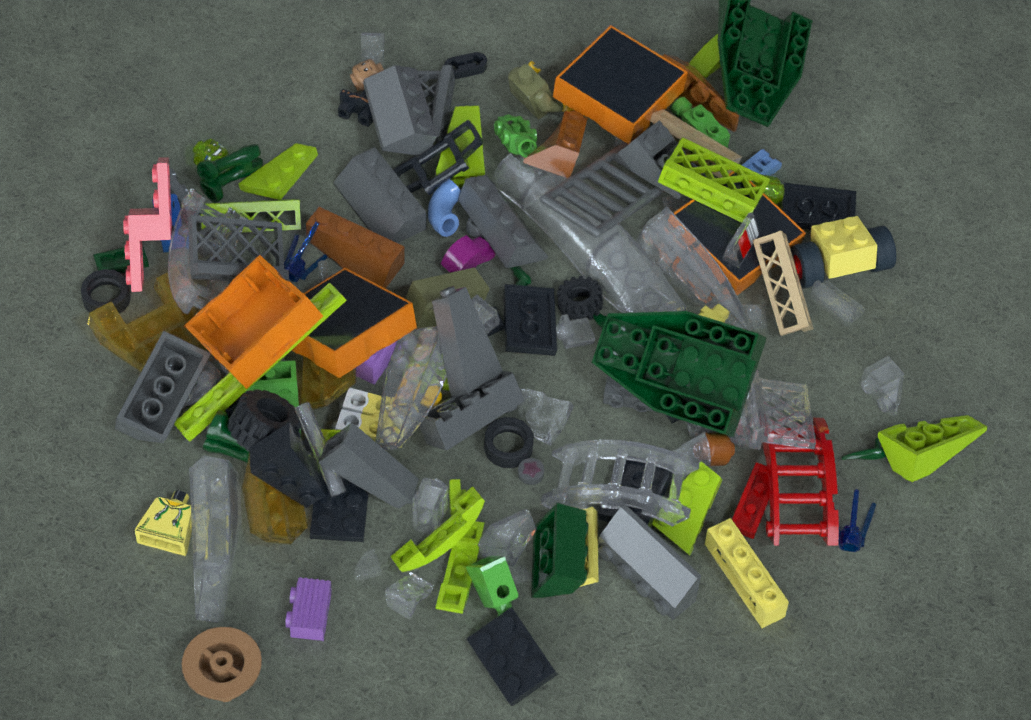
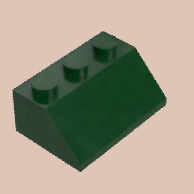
[531,503,588,598]

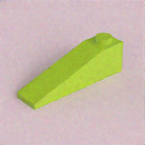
[878,415,987,482]

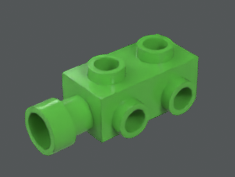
[671,97,730,148]
[494,115,537,157]

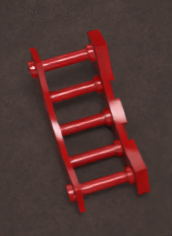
[757,417,839,546]

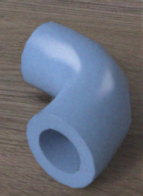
[427,179,461,237]

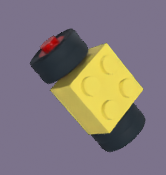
[790,216,897,288]

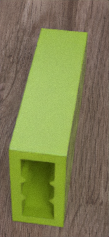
[436,106,485,188]

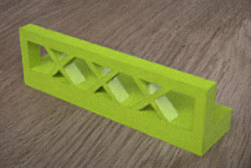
[200,199,301,234]

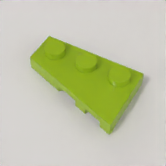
[238,143,318,200]

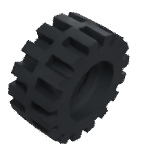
[557,276,603,322]

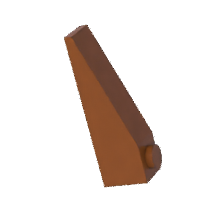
[662,54,739,132]

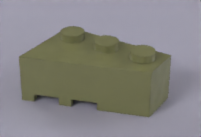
[405,267,490,336]

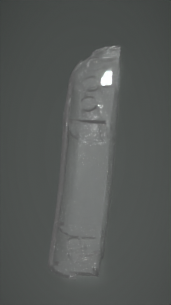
[493,153,688,313]

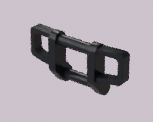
[393,120,483,195]

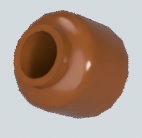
[694,432,735,466]

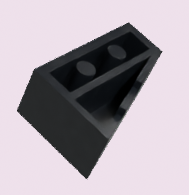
[249,423,326,508]

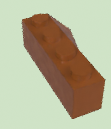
[523,111,588,178]
[306,207,405,289]

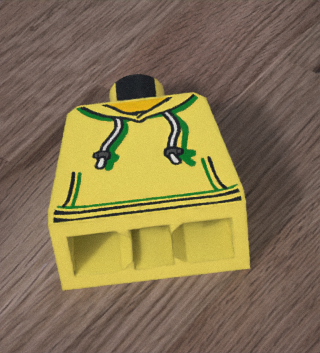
[135,490,195,556]

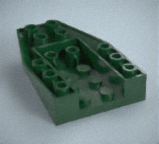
[718,0,813,127]
[591,311,767,437]

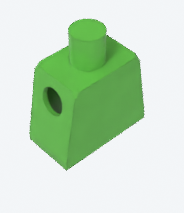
[466,556,519,616]

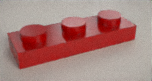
[732,462,779,539]

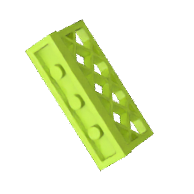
[658,137,770,225]

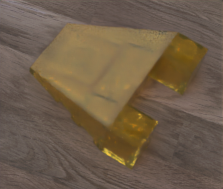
[87,267,209,372]

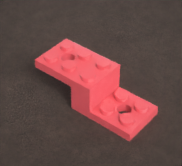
[123,157,172,292]

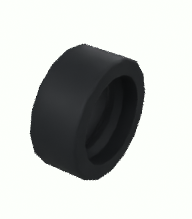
[81,269,131,318]
[484,417,534,468]

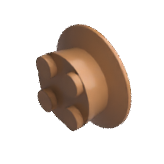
[182,627,262,702]

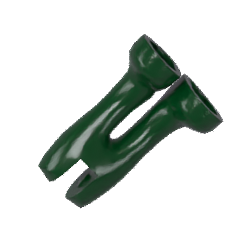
[197,144,263,203]
[203,409,250,464]

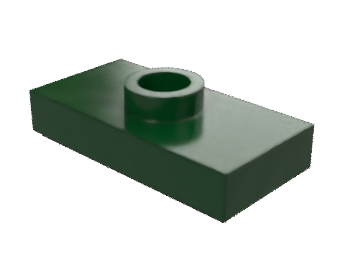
[93,243,149,274]

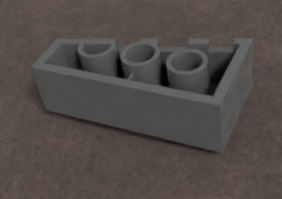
[415,371,525,450]

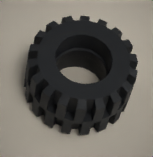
[228,389,302,451]

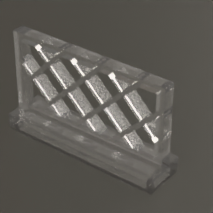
[745,370,816,450]

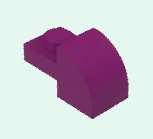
[441,235,496,273]

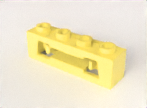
[705,518,789,628]

